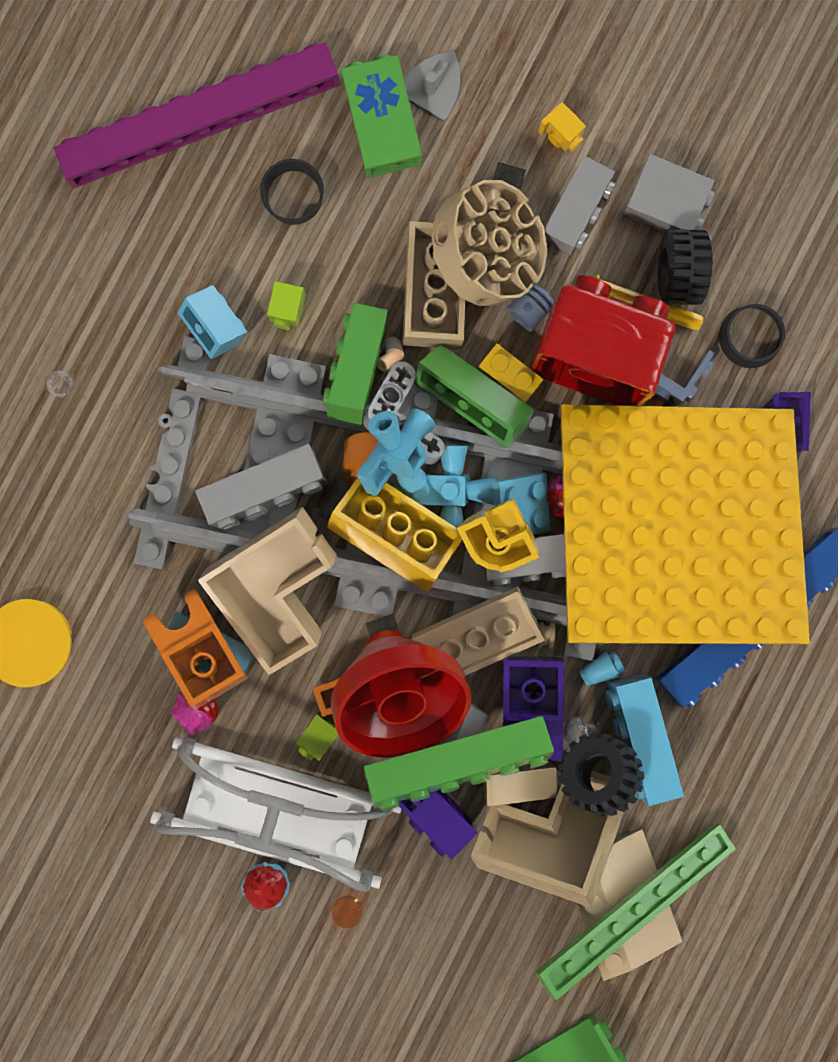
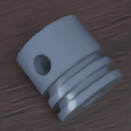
[506,283,554,332]

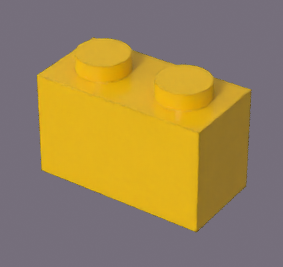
[478,344,544,403]

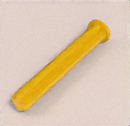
[595,274,703,331]

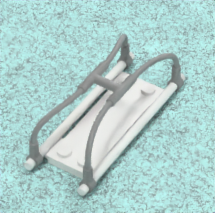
[150,736,401,892]

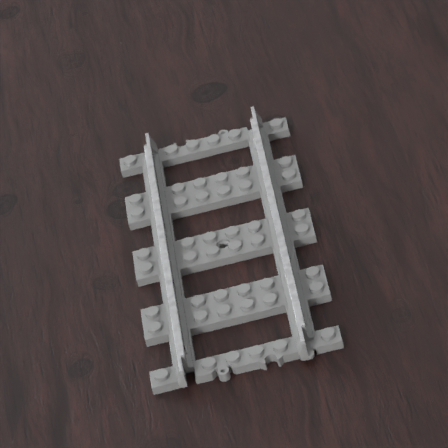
[126,336,596,661]

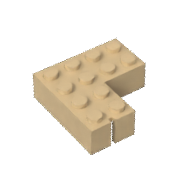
[198,507,337,675]
[471,771,624,908]

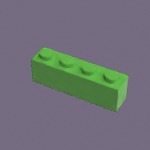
[323,303,388,425]
[414,344,534,448]

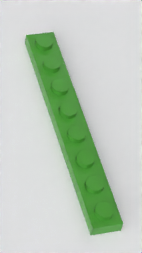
[535,823,736,1000]

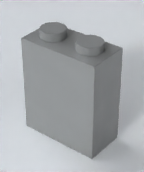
[623,154,715,233]

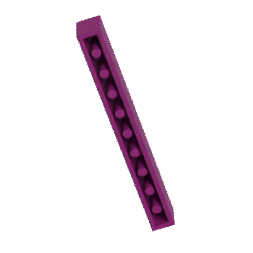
[53,42,340,189]

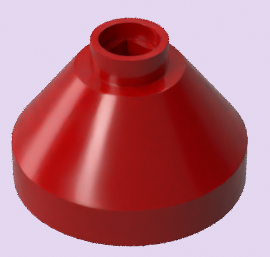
[331,630,471,758]

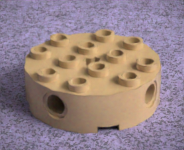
[432,180,547,306]

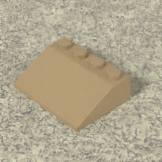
[574,828,682,981]

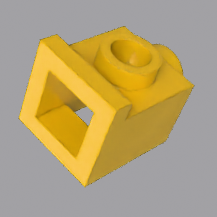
[538,102,586,152]

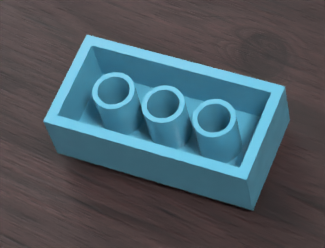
[604,674,684,806]

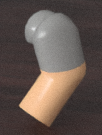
[377,337,404,372]

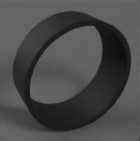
[260,159,324,225]
[719,304,785,368]

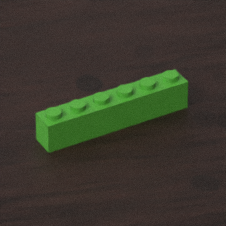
[364,716,554,810]

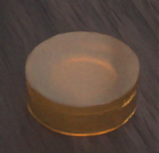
[332,896,362,928]

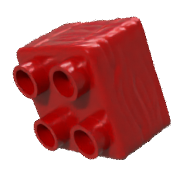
[530,275,676,406]

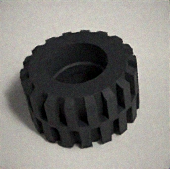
[658,229,713,305]
[558,732,644,816]

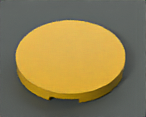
[0,599,72,687]

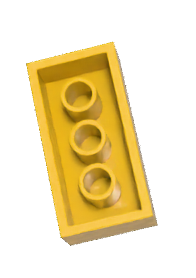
[327,478,462,593]

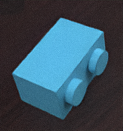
[177,285,247,359]

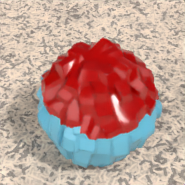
[241,862,290,912]

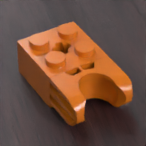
[143,589,248,710]

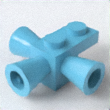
[356,408,435,496]
[406,445,498,528]

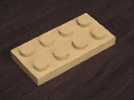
[411,586,545,675]

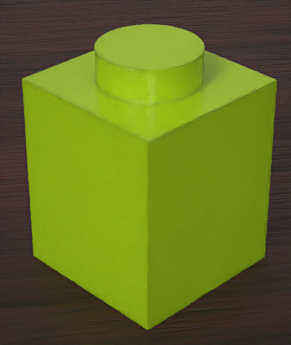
[267,281,306,330]
[295,712,338,761]

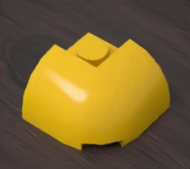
[457,498,540,573]

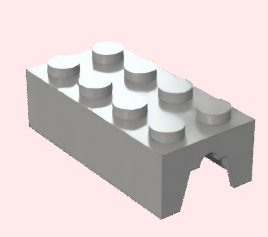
[195,444,327,530]

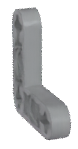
[363,361,445,465]

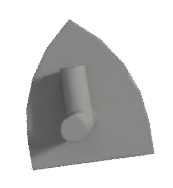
[404,51,461,122]

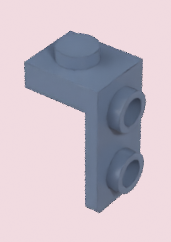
[654,350,715,406]

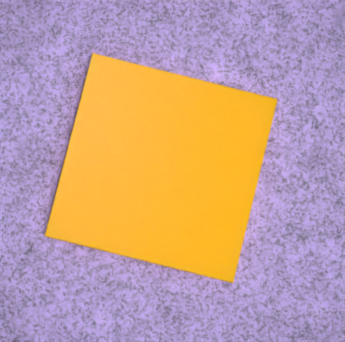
[561,404,810,644]

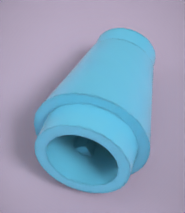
[579,650,626,686]

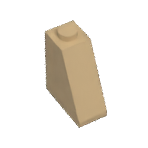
[483,763,561,806]

